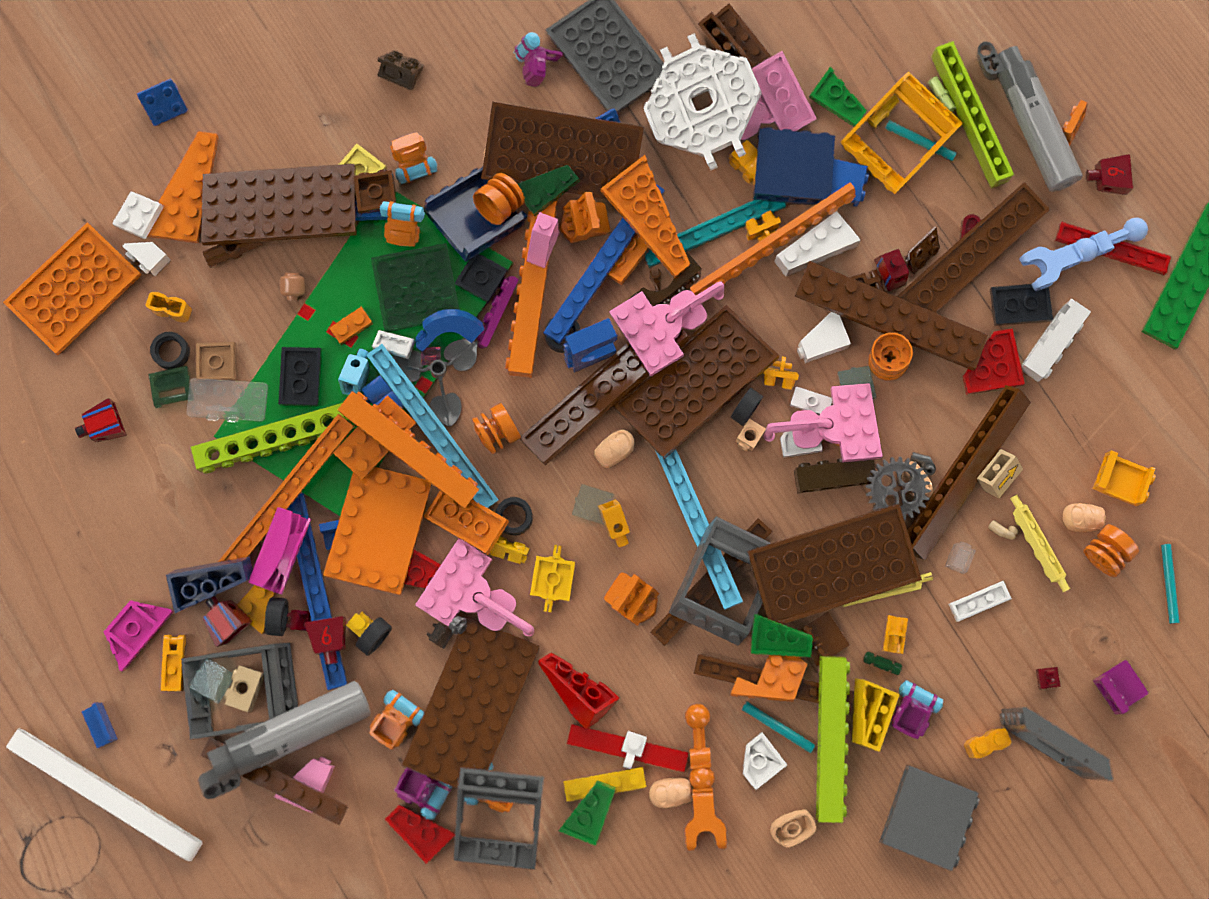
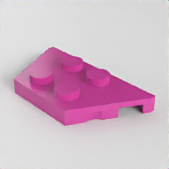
[104,600,174,672]

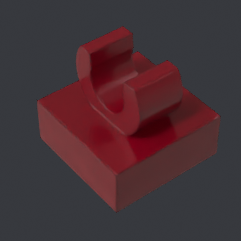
[286,610,310,631]
[1036,667,1061,689]

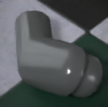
[910,452,936,476]

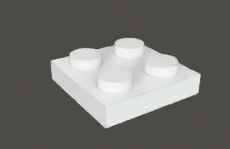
[112,192,164,239]

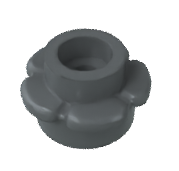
[449,616,467,634]

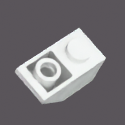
[123,242,171,276]

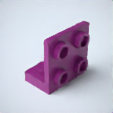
[1093,660,1148,715]

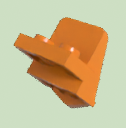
[559,192,610,243]
[604,572,660,626]

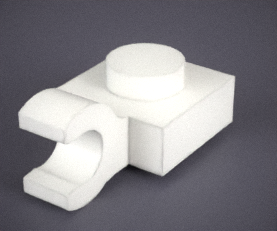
[621,731,647,769]

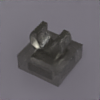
[427,623,453,649]

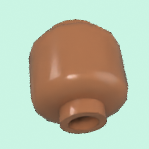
[280,273,305,300]

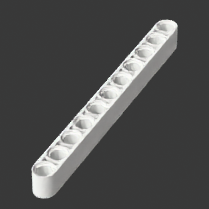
[6,728,203,861]

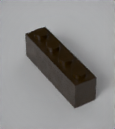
[794,458,876,494]

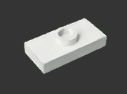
[372,330,415,359]
[790,387,832,415]

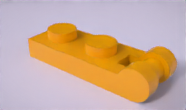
[160,635,186,691]

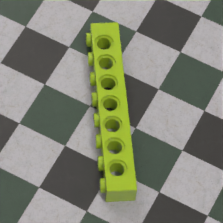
[191,403,351,474]

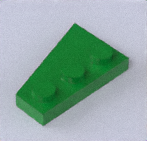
[809,66,867,127]
[750,614,813,657]
[558,780,616,846]

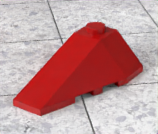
[538,652,619,730]

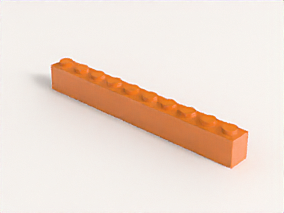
[505,199,558,378]

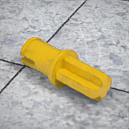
[867,95,900,128]

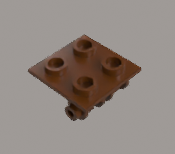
[904,226,940,274]
[799,612,850,666]

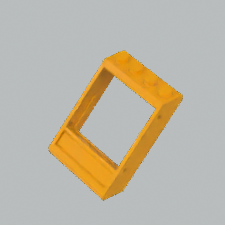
[840,72,963,194]

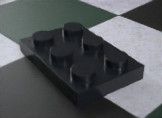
[990,284,1053,326]
[278,347,322,406]

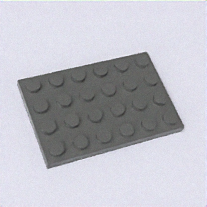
[545,0,664,114]

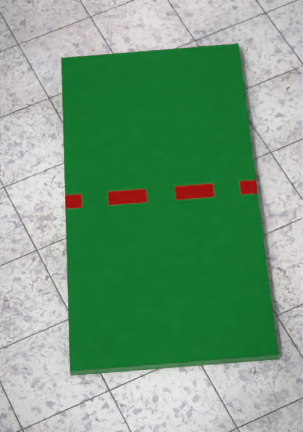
[214,191,513,516]

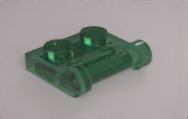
[148,366,195,408]

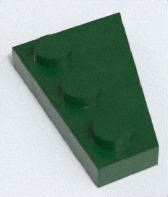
[518,165,580,216]

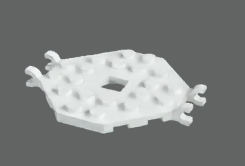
[643,34,762,170]

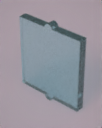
[837,366,877,399]
[572,484,614,525]
[188,658,233,703]

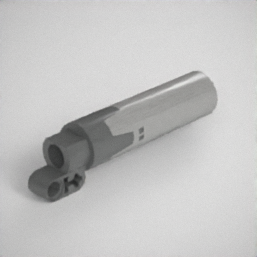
[976,41,1083,192]
[198,681,371,799]

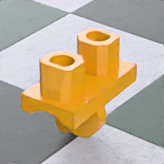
[745,211,781,242]
[763,356,799,390]
[882,615,908,654]

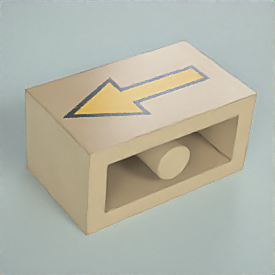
[977,449,1023,498]

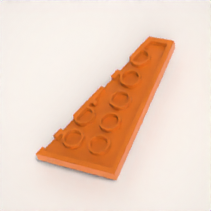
[601,155,690,278]

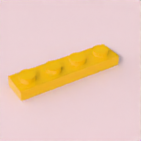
[563,767,646,802]

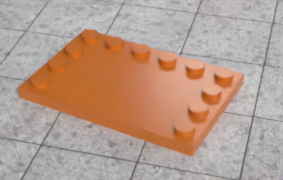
[3,222,142,355]
[323,467,432,596]

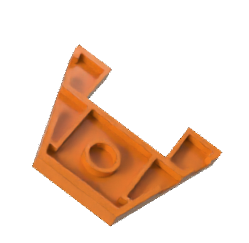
[730,655,807,702]

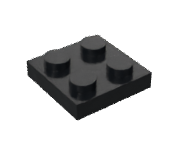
[455,254,508,303]

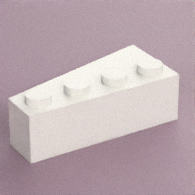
[1021,299,1091,382]

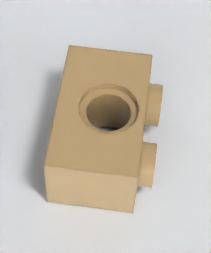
[224,666,264,712]

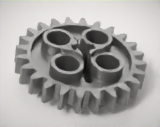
[865,457,931,520]

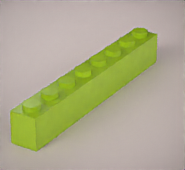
[931,41,1014,189]
[816,656,850,823]

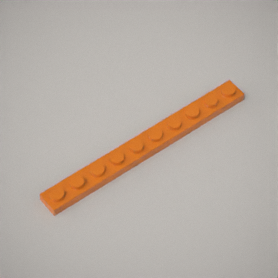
[690,182,856,295]
[218,414,355,562]

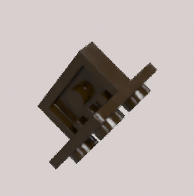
[377,50,424,90]

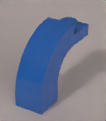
[415,309,484,352]

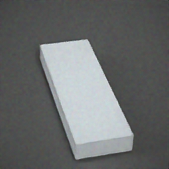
[948,581,1012,622]

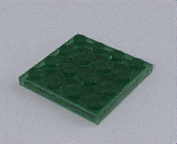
[371,243,460,332]

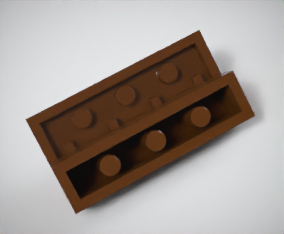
[698,3,772,69]

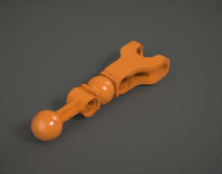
[685,703,727,851]

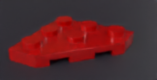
[962,328,1025,395]

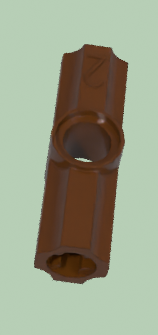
[203,242,263,268]

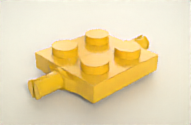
[530,545,575,613]

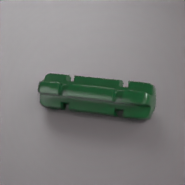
[863,652,902,675]

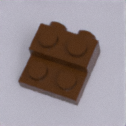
[354,169,396,214]

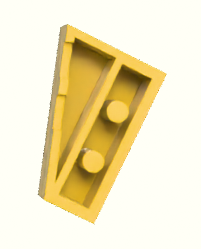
[852,678,900,752]

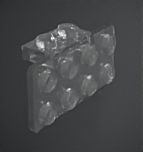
[186,378,268,422]

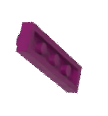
[476,276,519,348]

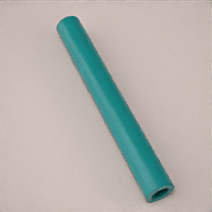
[885,120,957,161]
[1161,544,1180,624]
[742,701,815,753]

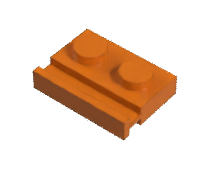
[1062,100,1088,146]

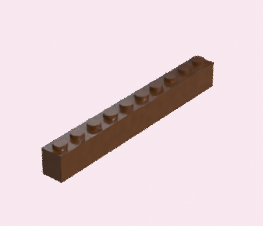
[907,385,1031,560]

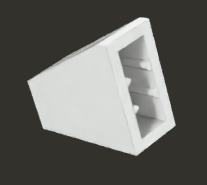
[797,312,851,363]

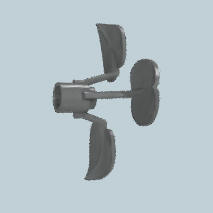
[392,339,477,427]

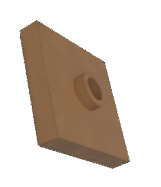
[196,342,236,383]

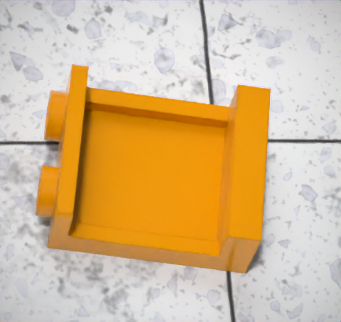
[1093,450,1156,507]

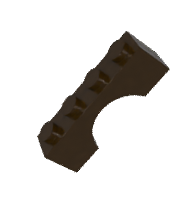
[628,252,702,307]

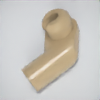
[988,520,1019,540]

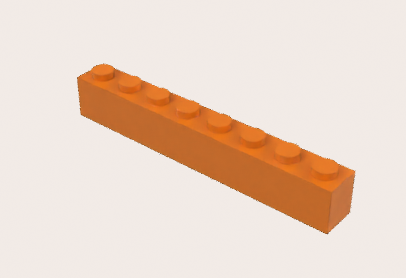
[337,391,479,509]

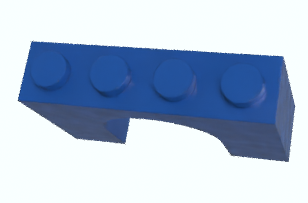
[563,318,617,373]

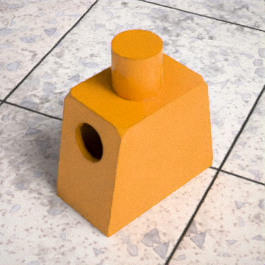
[598,499,630,547]

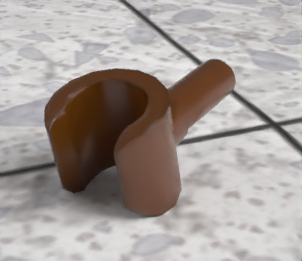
[650,269,661,291]

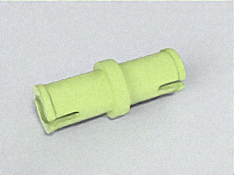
[927,76,956,112]

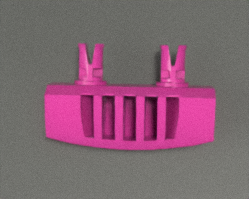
[248,507,311,595]

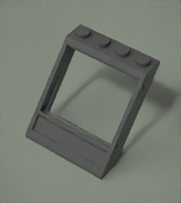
[669,516,770,646]
[181,643,298,740]
[1000,707,1113,781]
[454,768,544,870]

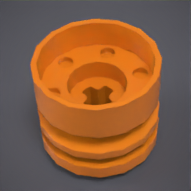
[473,173,525,225]
[868,333,913,381]
[472,402,521,455]
[1084,524,1139,577]

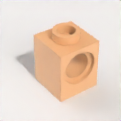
[736,418,766,451]

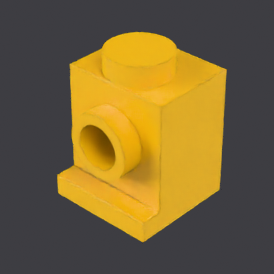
[346,612,373,637]

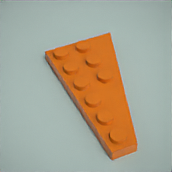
[147,131,219,243]

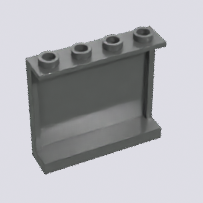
[879,765,979,871]

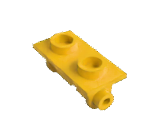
[490,537,530,564]

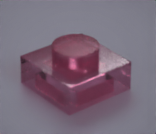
[421,347,441,365]

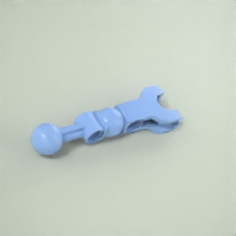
[1019,218,1148,291]

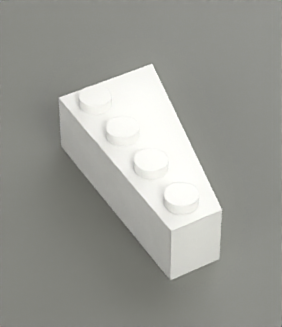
[774,211,861,276]

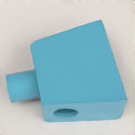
[338,349,370,395]

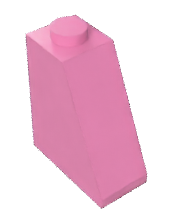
[527,213,559,268]
[275,756,335,813]

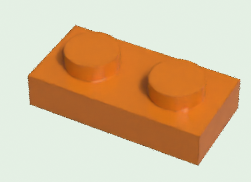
[329,307,373,345]

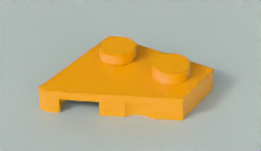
[237,585,276,634]

